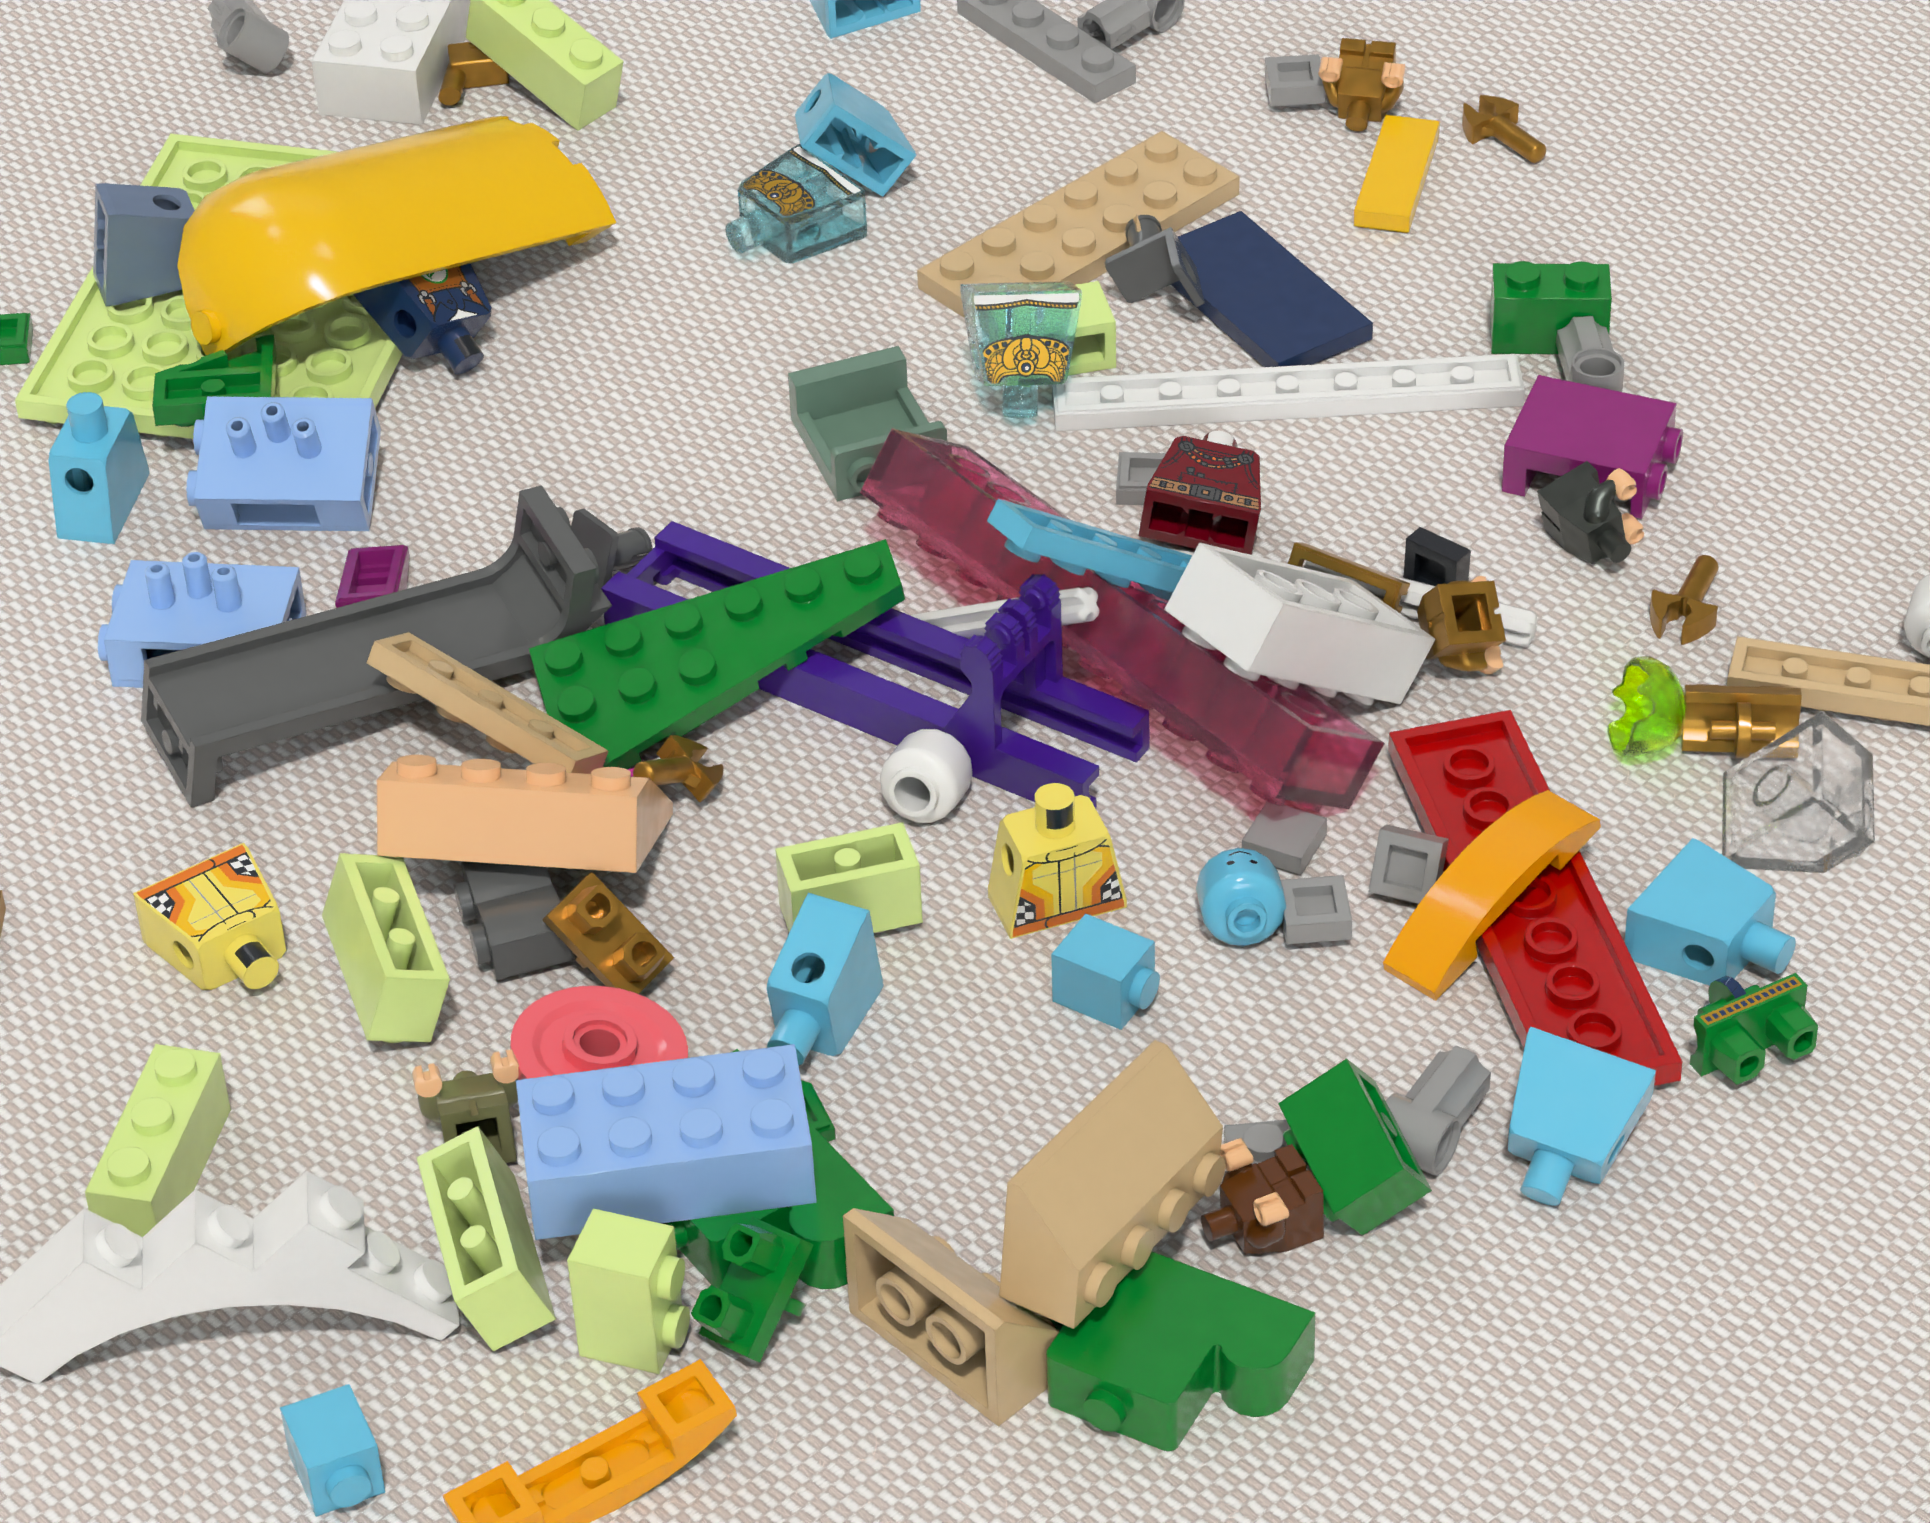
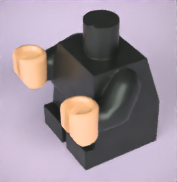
[1537,461,1644,564]

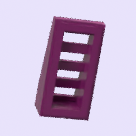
[335,545,410,608]

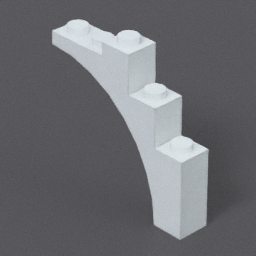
[0,1171,459,1384]

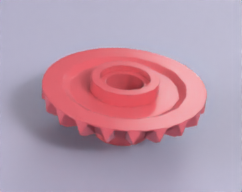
[510,986,688,1080]

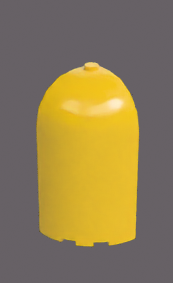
[177,116,616,355]

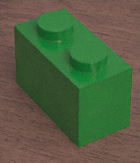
[1490,261,1612,354]
[1278,1058,1432,1235]

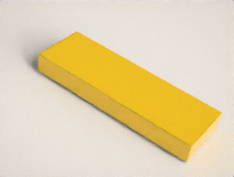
[1354,115,1440,233]

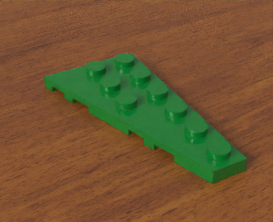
[529,539,906,769]

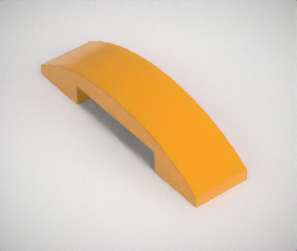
[1383,790,1601,1001]
[443,1359,737,1523]

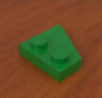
[152,334,277,427]

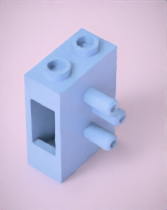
[187,396,381,531]
[98,552,306,688]

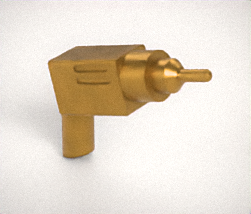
[438,42,510,105]

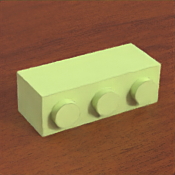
[465,0,624,131]
[322,853,450,1043]
[85,1044,231,1237]
[416,1126,556,1351]

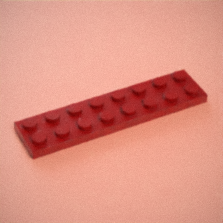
[1388,710,1683,1086]

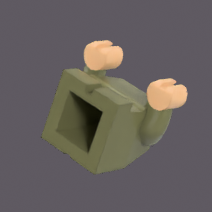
[412,1049,519,1163]

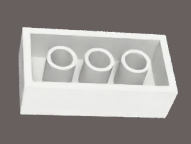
[311,0,470,125]
[1164,543,1436,705]

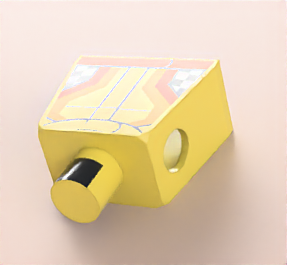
[988,783,1127,939]
[133,843,286,990]

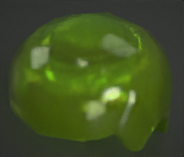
[1607,656,1687,758]

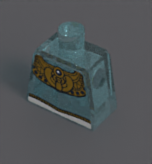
[725,144,867,263]
[960,281,1082,418]

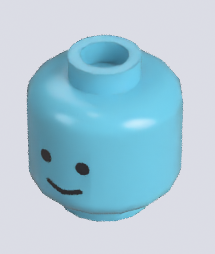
[1196,848,1286,946]

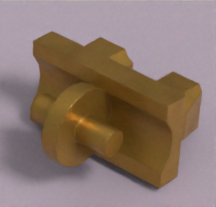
[1681,684,1802,758]
[542,872,675,994]

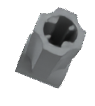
[207,0,289,74]
[1077,0,1185,49]
[1556,316,1624,392]
[1386,1045,1491,1176]

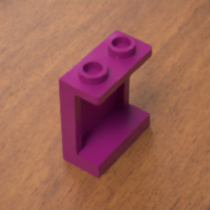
[1502,375,1683,519]

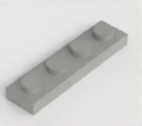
[957,0,1136,103]

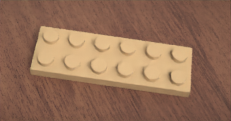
[917,131,1240,333]

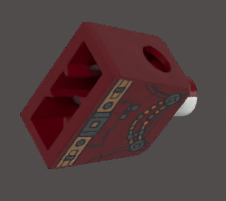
[1138,431,1261,555]

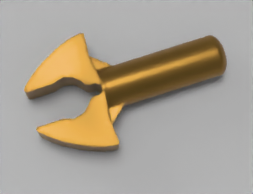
[1462,95,1546,163]
[1650,555,1719,645]
[633,735,724,802]

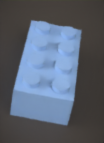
[516,1044,817,1240]

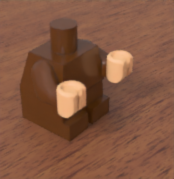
[1201,1138,1324,1254]

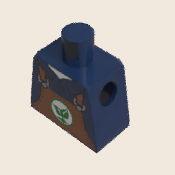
[353,263,492,374]

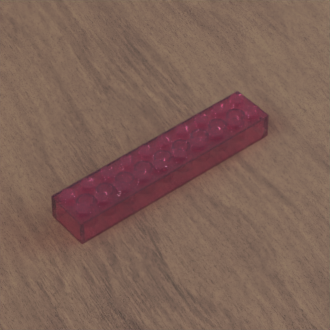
[860,429,1385,811]

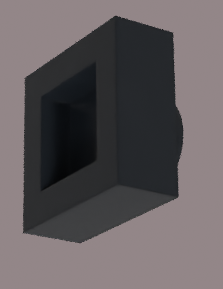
[1403,527,1471,586]

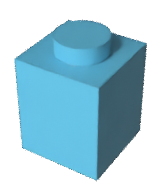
[1051,914,1160,1030]
[280,1384,385,1517]

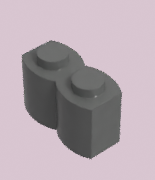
[453,862,573,980]

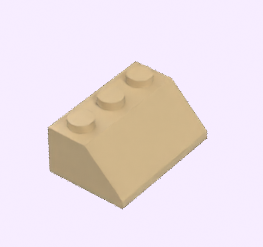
[843,1208,1059,1427]

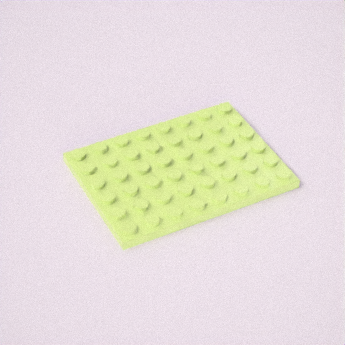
[15,133,403,439]

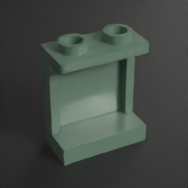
[788,346,949,502]

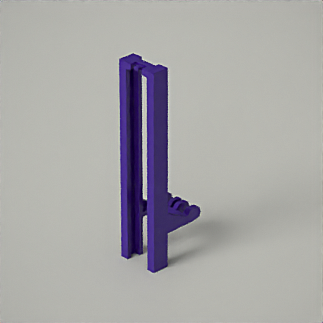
[601,521,1150,809]

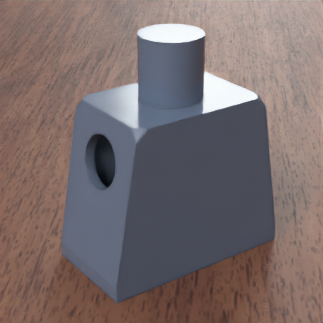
[93,183,195,306]

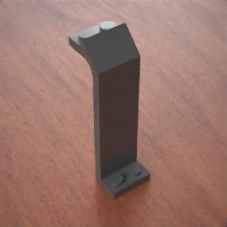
[141,485,612,807]

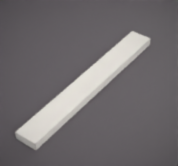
[1052,354,1525,432]

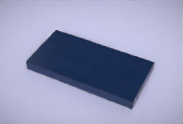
[1171,211,1373,367]

